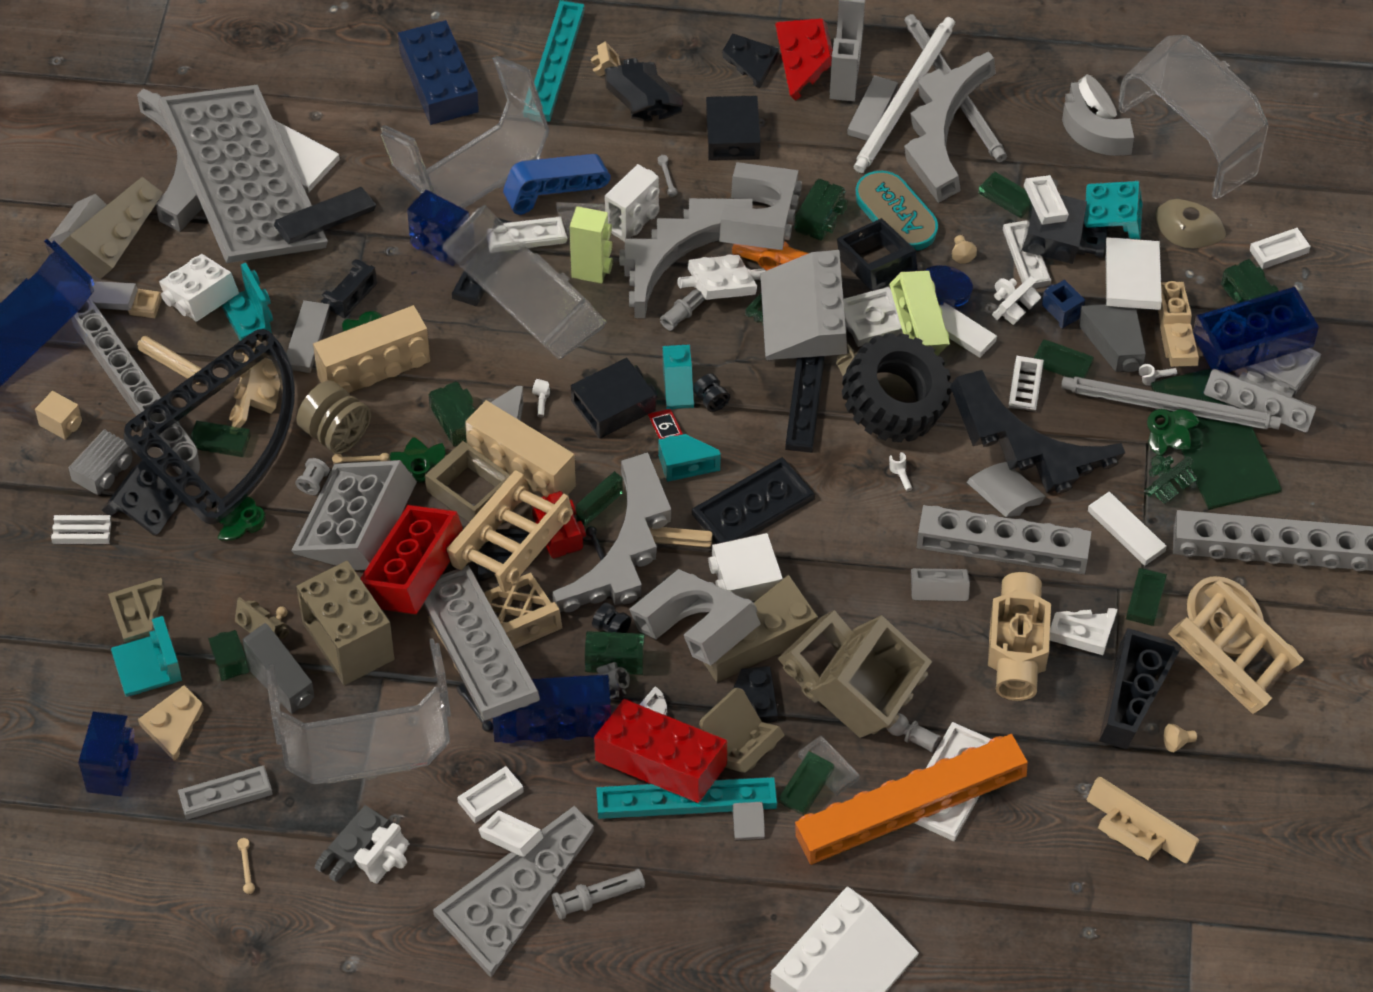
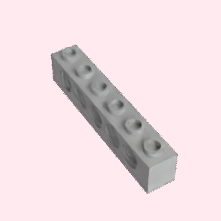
[917,505,1092,575]

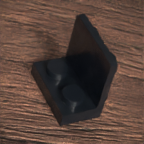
[102,460,182,536]

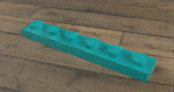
[525,0,585,122]
[596,777,777,819]

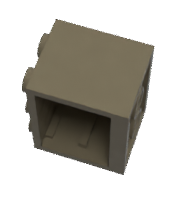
[296,560,395,686]
[809,615,932,738]

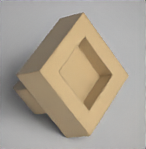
[591,42,621,76]

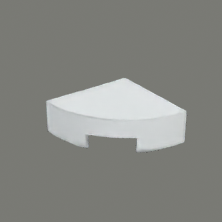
[640,687,667,716]

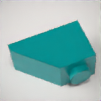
[663,345,694,409]
[658,434,721,482]

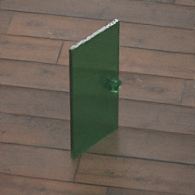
[1150,366,1282,510]

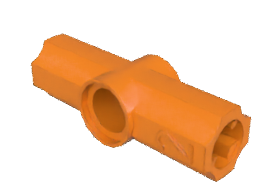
[732,241,809,271]

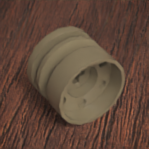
[296,381,371,454]

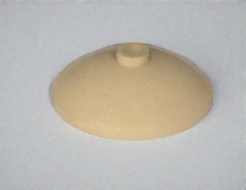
[1187,576,1264,657]

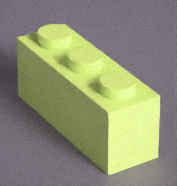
[570,206,613,283]
[889,271,950,355]

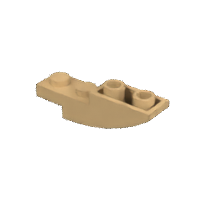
[1158,281,1199,367]

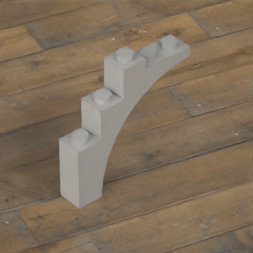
[904,51,996,203]
[137,88,202,232]
[619,198,753,318]
[553,452,671,612]

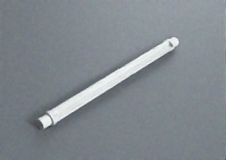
[854,17,955,173]

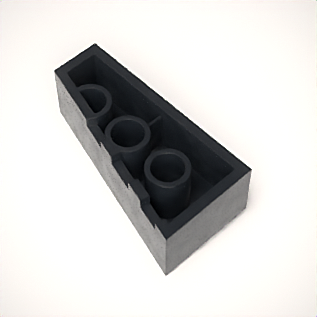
[1099,628,1182,749]

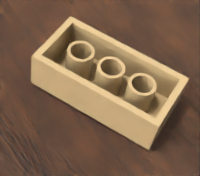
[313,305,430,393]
[465,400,576,497]

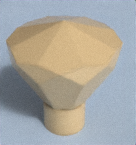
[952,235,977,264]
[1163,724,1197,752]

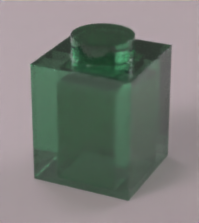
[208,630,249,681]

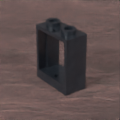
[837,218,918,291]

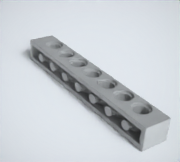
[1173,510,1373,571]

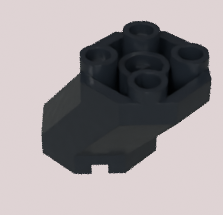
[604,58,683,121]

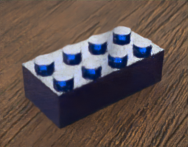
[1193,287,1319,373]
[492,675,611,743]

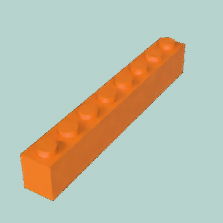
[795,734,1028,865]

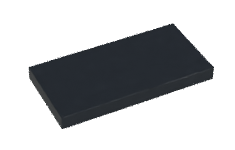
[692,457,815,544]

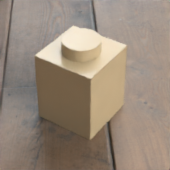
[35,391,82,439]

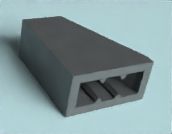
[1079,305,1146,372]
[242,623,315,714]

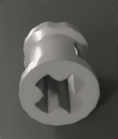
[295,458,330,495]

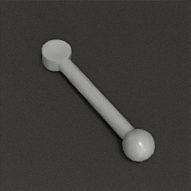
[658,155,678,197]

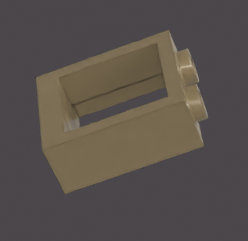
[425,441,510,523]
[778,610,853,703]

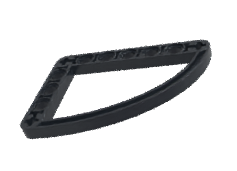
[124,329,295,524]

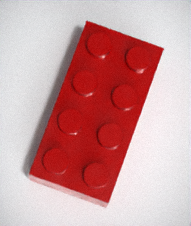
[360,505,463,614]
[594,699,727,803]

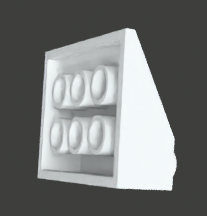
[770,886,919,992]

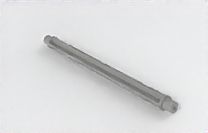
[904,14,1007,162]
[1061,377,1281,430]

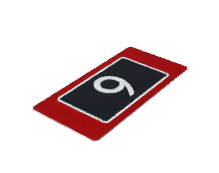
[648,409,683,439]

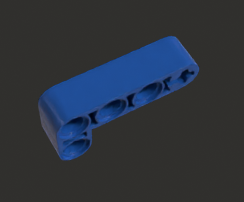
[503,154,611,215]

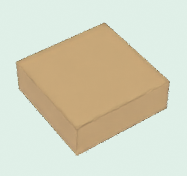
[128,289,162,318]

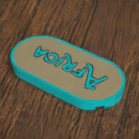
[856,171,938,251]

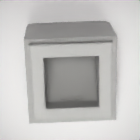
[733,802,765,840]

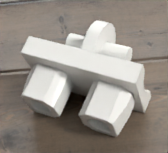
[992,276,1041,325]
[354,823,409,884]

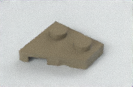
[108,578,164,644]

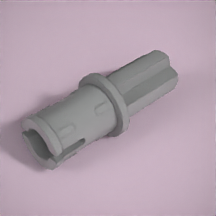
[660,288,705,331]

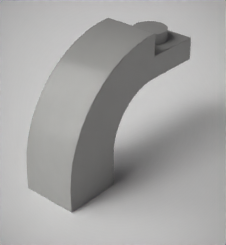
[1062,82,1134,156]

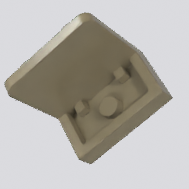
[699,688,784,773]

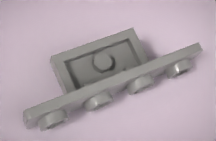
[1204,369,1316,432]

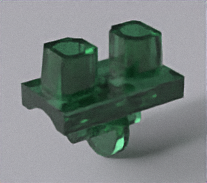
[1144,455,1198,504]

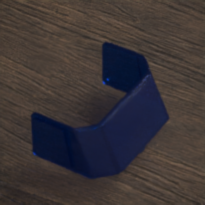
[0,239,95,387]

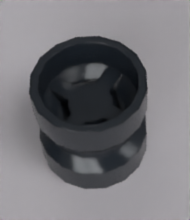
[693,374,730,412]
[592,603,632,641]

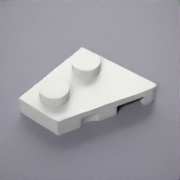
[1049,608,1117,655]

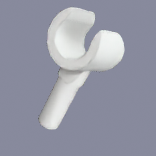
[1139,364,1177,386]
[532,379,550,418]
[889,452,912,491]

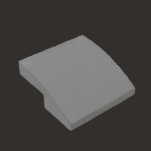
[967,462,1045,517]

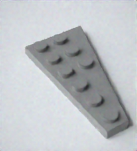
[433,806,594,977]

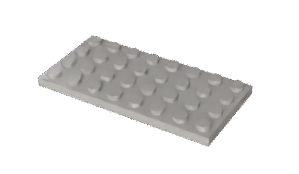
[158,85,328,263]

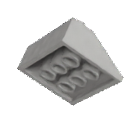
[760,250,847,360]
[291,460,417,570]

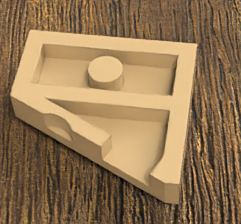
[138,685,204,761]

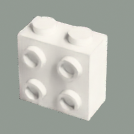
[605,164,660,242]
[159,254,239,322]
[708,533,783,601]

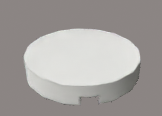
[1079,75,1117,119]

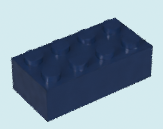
[398,20,479,125]

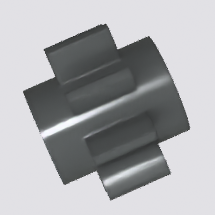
[593,662,630,700]

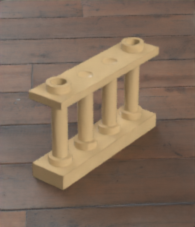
[447,470,573,593]
[1168,579,1304,714]

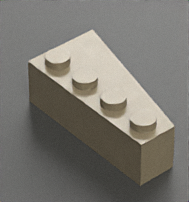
[57,177,163,279]

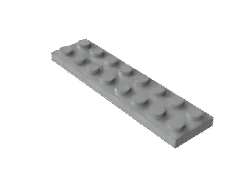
[423,565,540,721]

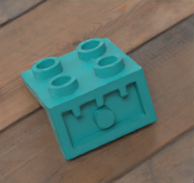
[1084,181,1143,240]
[221,263,273,341]
[111,616,182,697]

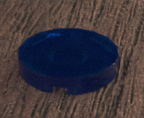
[925,265,973,307]

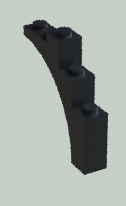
[950,370,1125,494]

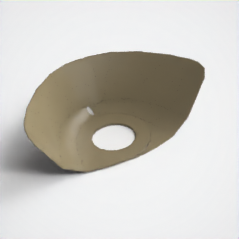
[1155,199,1226,249]

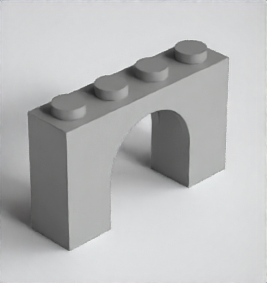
[830,0,865,101]
[719,162,802,250]
[629,569,760,665]

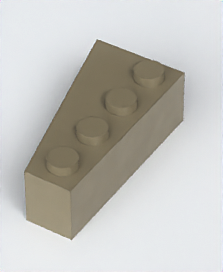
[703,575,818,683]

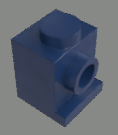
[1042,279,1085,329]

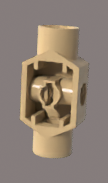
[988,572,1051,701]

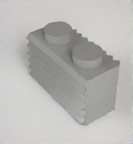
[68,429,133,495]

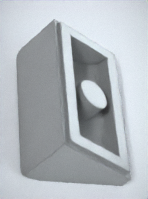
[911,568,970,601]

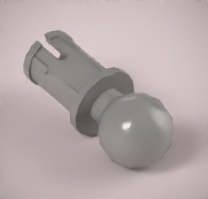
[886,713,940,752]

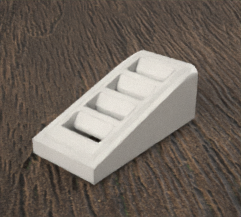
[1008,356,1044,412]

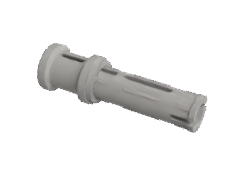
[552,869,645,920]

